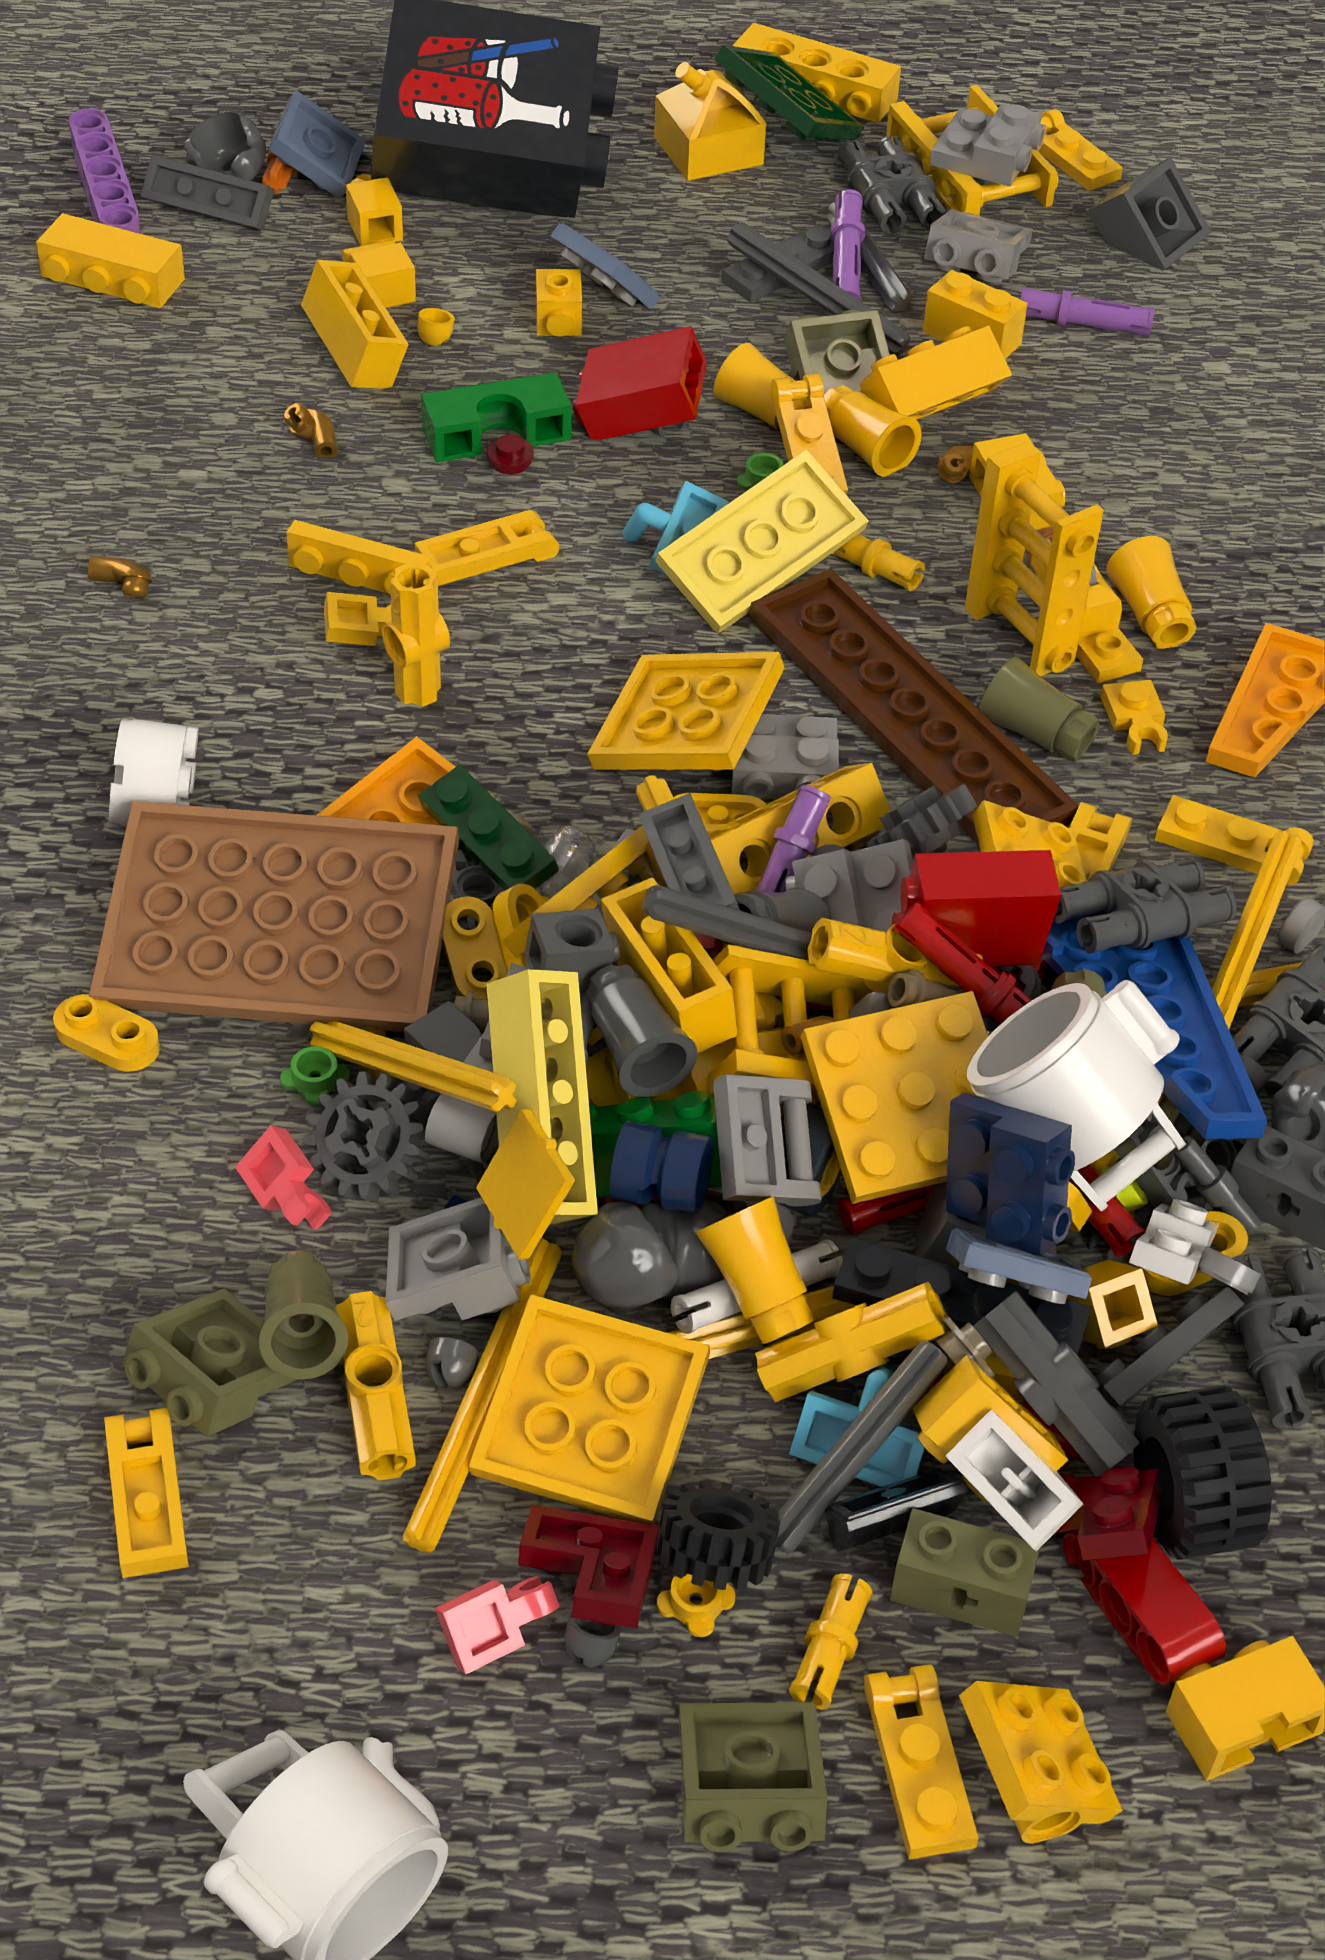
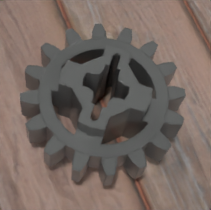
[864,784,978,861]
[303,1071,430,1203]

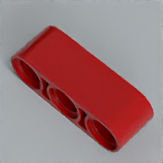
[1063,1530,1226,1685]

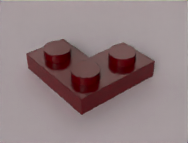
[1055,1466,1163,1561]
[518,1505,659,1629]

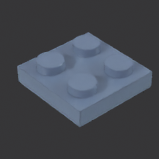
[268,90,366,198]

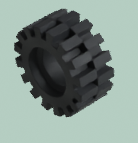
[655,1481,781,1590]

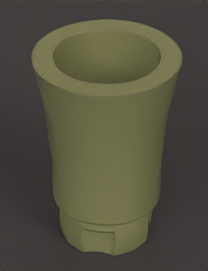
[979,656,1100,762]
[259,1250,348,1380]

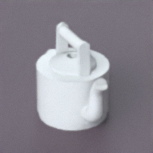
[967,980,1186,1212]
[183,1730,448,1960]

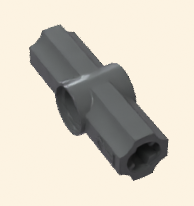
[974,1291,1140,1477]

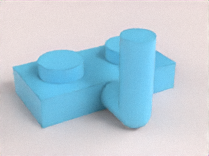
[622,481,729,575]
[789,1363,926,1487]

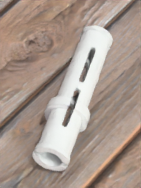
[671,1239,843,1334]

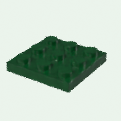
[714,45,865,142]

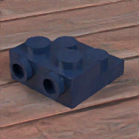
[946,1092,1075,1256]

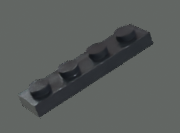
[832,1237,1091,1356]

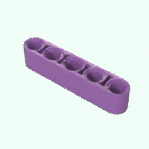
[69,108,141,234]

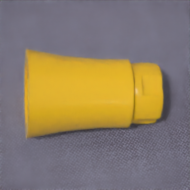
[713,343,807,430]
[824,385,922,477]
[1106,536,1197,649]
[695,1196,814,1344]

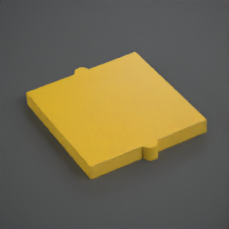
[476,1109,575,1259]

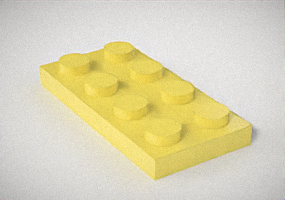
[655,449,869,633]

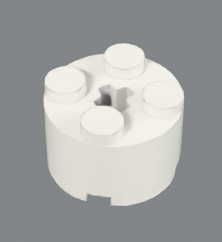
[109,719,199,826]

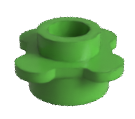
[737,453,784,490]
[280,1046,350,1106]

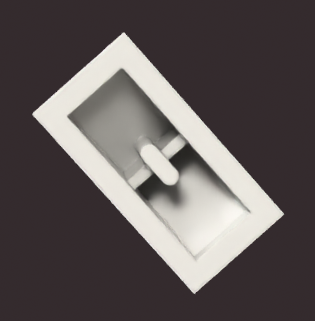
[946,1409,1083,1551]

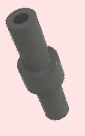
[1173,1136,1262,1236]

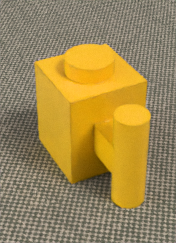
[342,240,416,308]

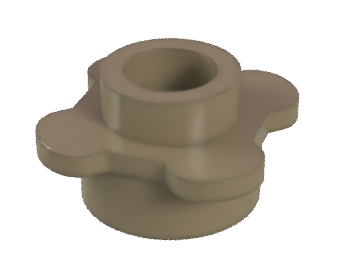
[935,1316,995,1377]

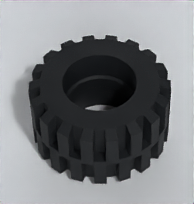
[1133,1385,1272,1560]

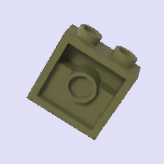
[784,309,890,394]
[122,1288,298,1437]
[679,1702,827,1852]

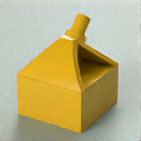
[654,62,767,181]

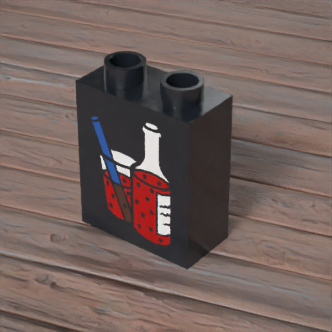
[371,0,619,218]

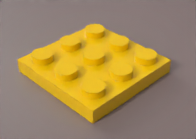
[587,652,785,771]
[800,991,988,1204]
[468,1294,710,1525]

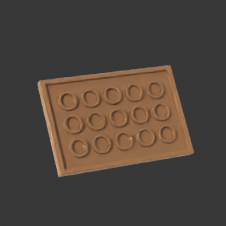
[89,801,459,1032]

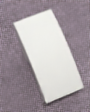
[1129,1199,1219,1285]

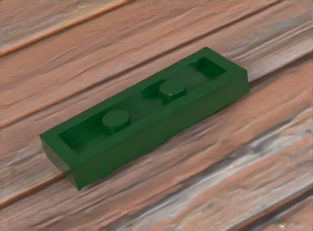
[418,764,559,891]

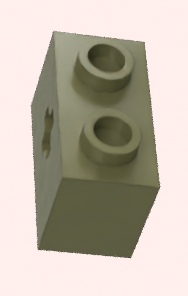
[890,1508,1040,1637]

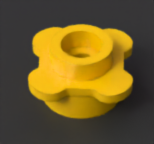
[657,1574,735,1637]

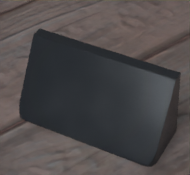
[825,1468,968,1552]

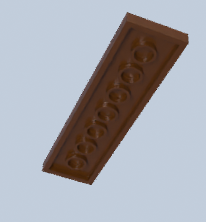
[750,569,1079,845]

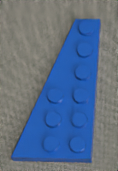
[1042,915,1267,1140]

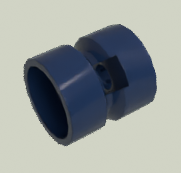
[610,1121,714,1214]

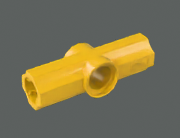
[382,562,450,707]
[807,918,983,993]
[755,1282,949,1403]
[336,1291,416,1481]

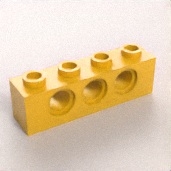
[733,22,901,123]
[708,763,891,895]

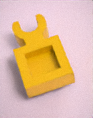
[324,592,392,646]
[1100,680,1168,755]

